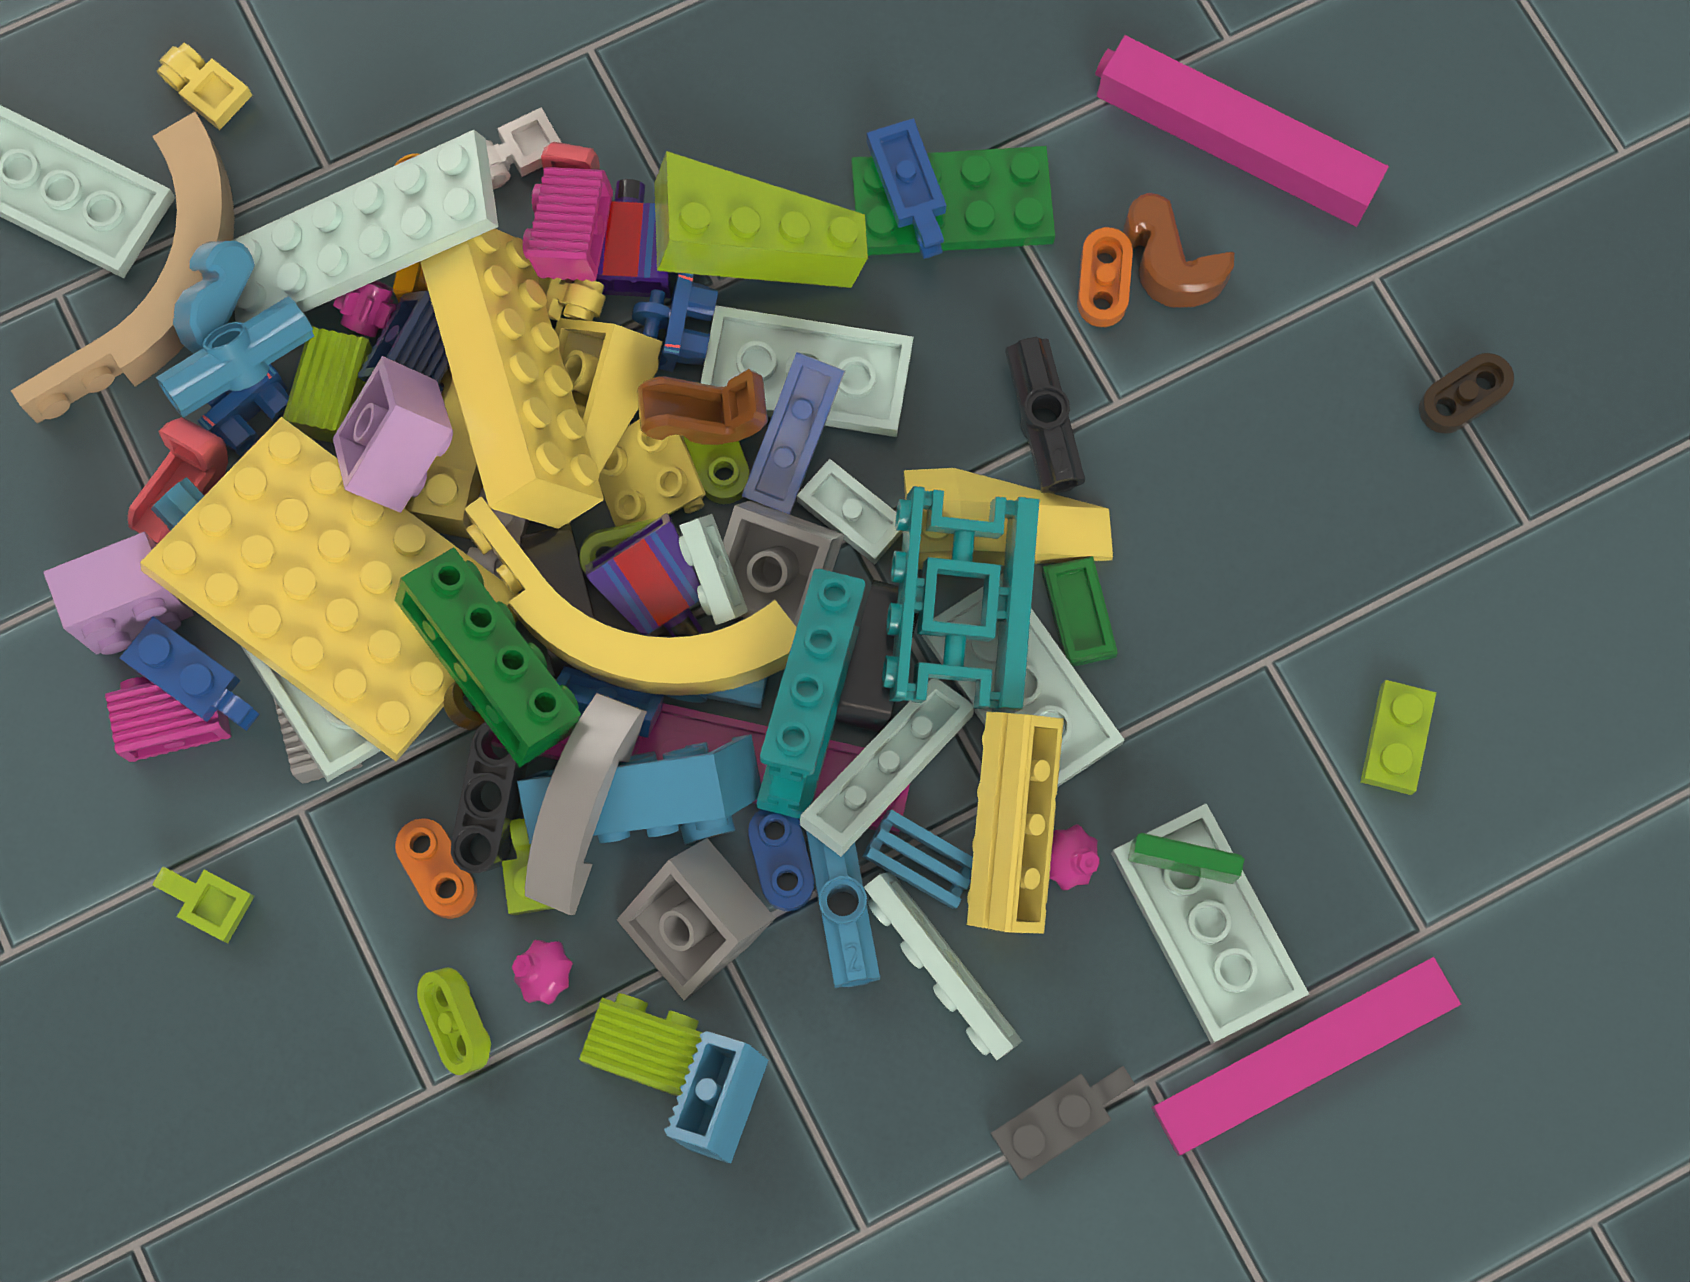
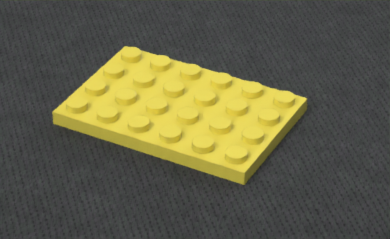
[140,417,519,761]

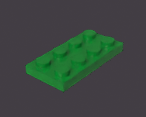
[851,146,1055,255]

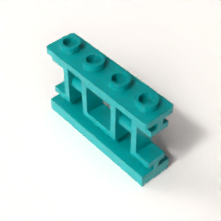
[882,486,1040,713]
[757,568,865,819]

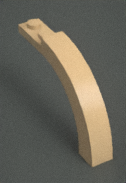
[11,111,234,424]

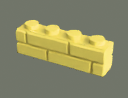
[967,711,1064,933]

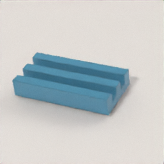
[862,809,973,909]

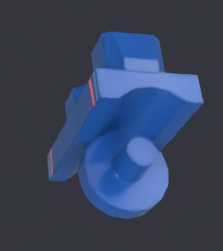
[632,273,718,372]
[197,364,289,456]

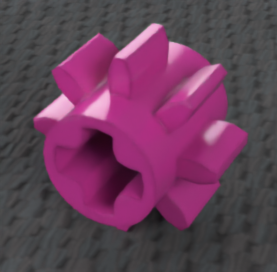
[333,280,397,337]

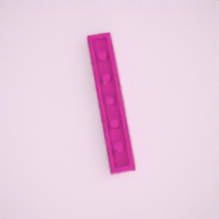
[1151,957,1461,1156]

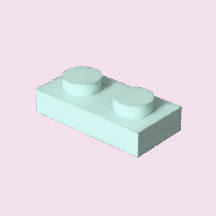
[797,459,904,565]
[679,514,748,625]

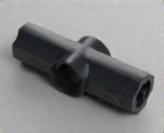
[1005,336,1085,494]

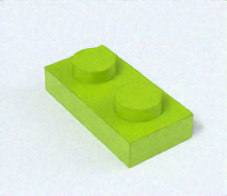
[1360,680,1437,795]

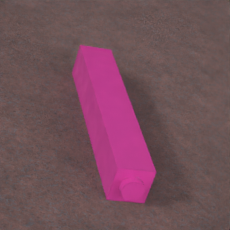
[1095,35,1389,227]

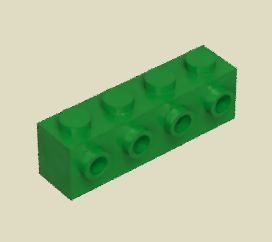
[394,548,581,767]

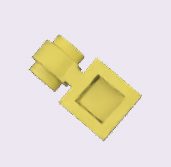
[157,43,253,130]
[536,274,606,321]

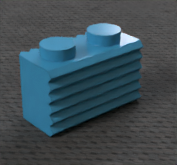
[664,1031,769,1163]

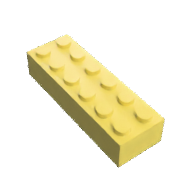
[420,228,604,529]

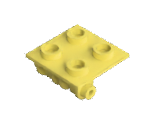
[598,419,706,526]

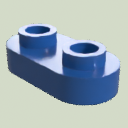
[748,809,814,911]

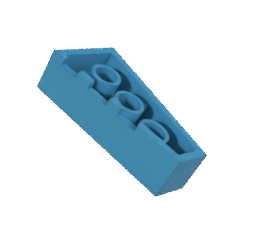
[517,734,761,844]

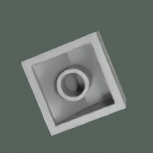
[723,501,844,627]
[617,838,775,1001]

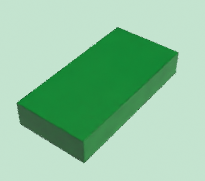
[1042,556,1118,667]
[1128,833,1245,884]

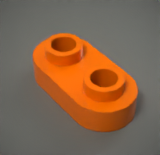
[1077,227,1133,327]
[395,818,477,919]

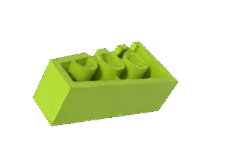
[654,151,868,288]

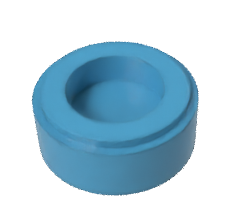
[680,815,736,845]

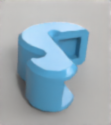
[173,241,255,354]

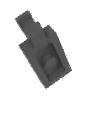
[990,1066,1135,1180]

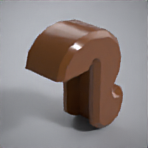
[1123,193,1234,307]
[637,369,768,445]

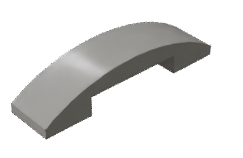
[525,693,647,915]

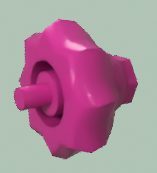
[1049,824,1100,890]
[512,940,573,1005]

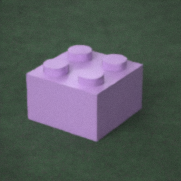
[333,356,453,513]
[44,531,194,655]

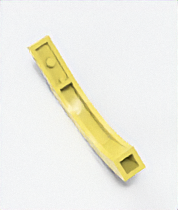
[464,496,797,696]

